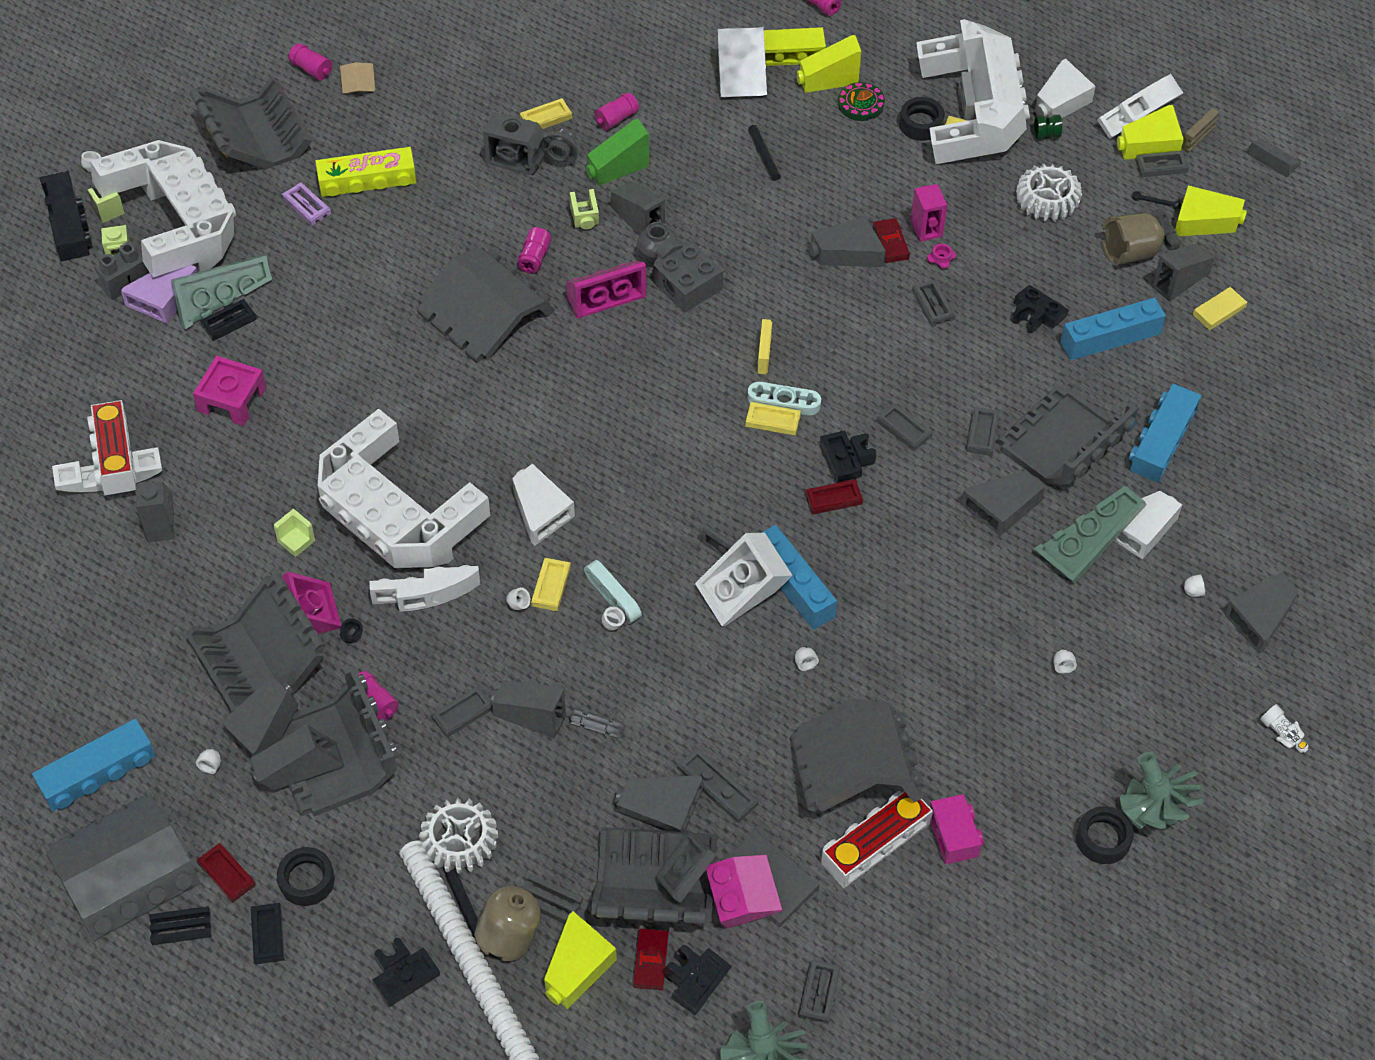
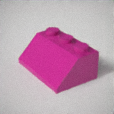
[566,261,646,319]

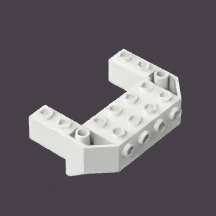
[916,19,1030,164]
[90,140,236,277]
[318,409,490,568]

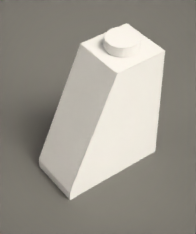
[1035,59,1095,118]
[512,464,575,546]
[1114,491,1182,559]

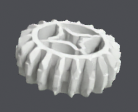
[1016,164,1082,222]
[419,798,498,875]

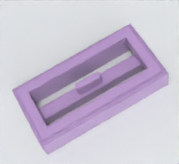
[282,182,331,226]

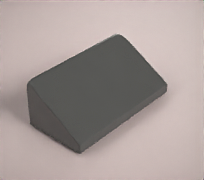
[1248,139,1301,177]
[702,525,735,556]

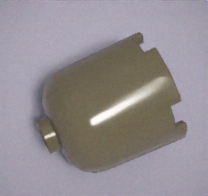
[1102,213,1164,265]
[474,886,541,962]

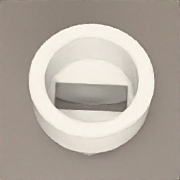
[81,151,101,172]
[1184,574,1205,597]
[506,587,530,610]
[602,607,625,631]
[795,647,819,671]
[1053,650,1077,673]
[196,749,221,774]

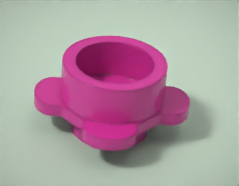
[927,244,956,269]

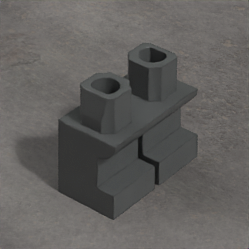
[94,242,150,300]

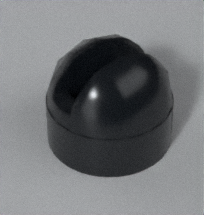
[340,618,363,643]

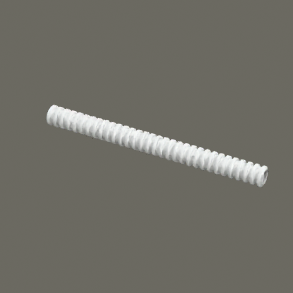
[399,841,539,1060]

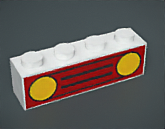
[87,400,136,495]
[821,791,933,888]

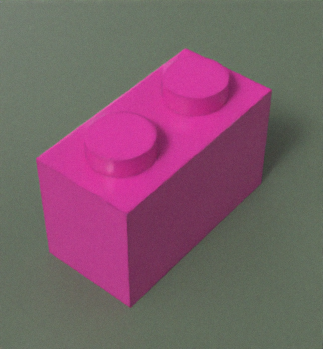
[910,184,947,242]
[930,794,984,864]

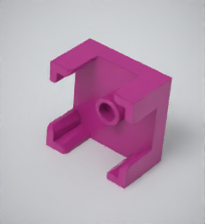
[193,356,266,426]

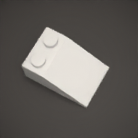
[695,533,793,626]

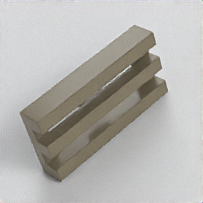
[1182,108,1220,153]

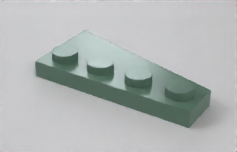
[171,255,272,329]

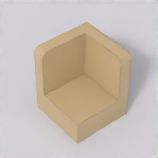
[340,62,375,94]

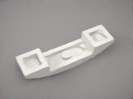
[52,447,162,492]

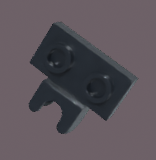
[1013,284,1069,333]
[820,430,876,483]
[372,938,440,1007]
[663,945,732,1015]

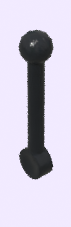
[1132,191,1182,210]

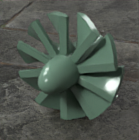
[1120,752,1204,829]
[721,1001,810,1060]

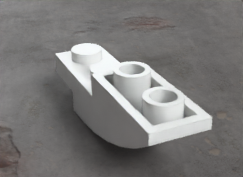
[1097,74,1183,139]
[370,565,480,612]

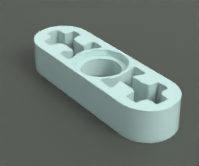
[748,382,821,415]
[584,560,642,624]

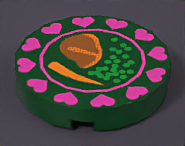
[838,82,885,121]

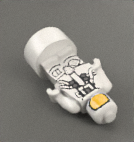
[1260,704,1309,753]

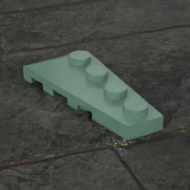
[1034,486,1147,584]

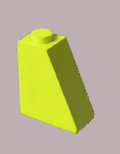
[796,35,861,93]
[1117,105,1184,159]
[1175,185,1247,236]
[544,911,617,1009]

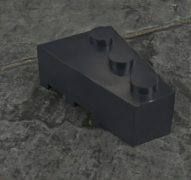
[39,170,93,262]

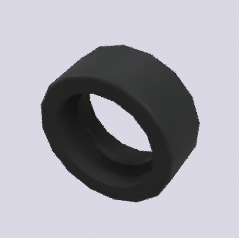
[899,97,945,141]
[1076,806,1134,865]
[277,847,335,906]

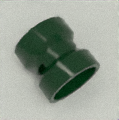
[1034,114,1062,139]

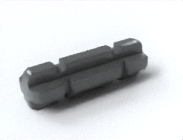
[1151,208,1182,250]
[570,708,624,738]

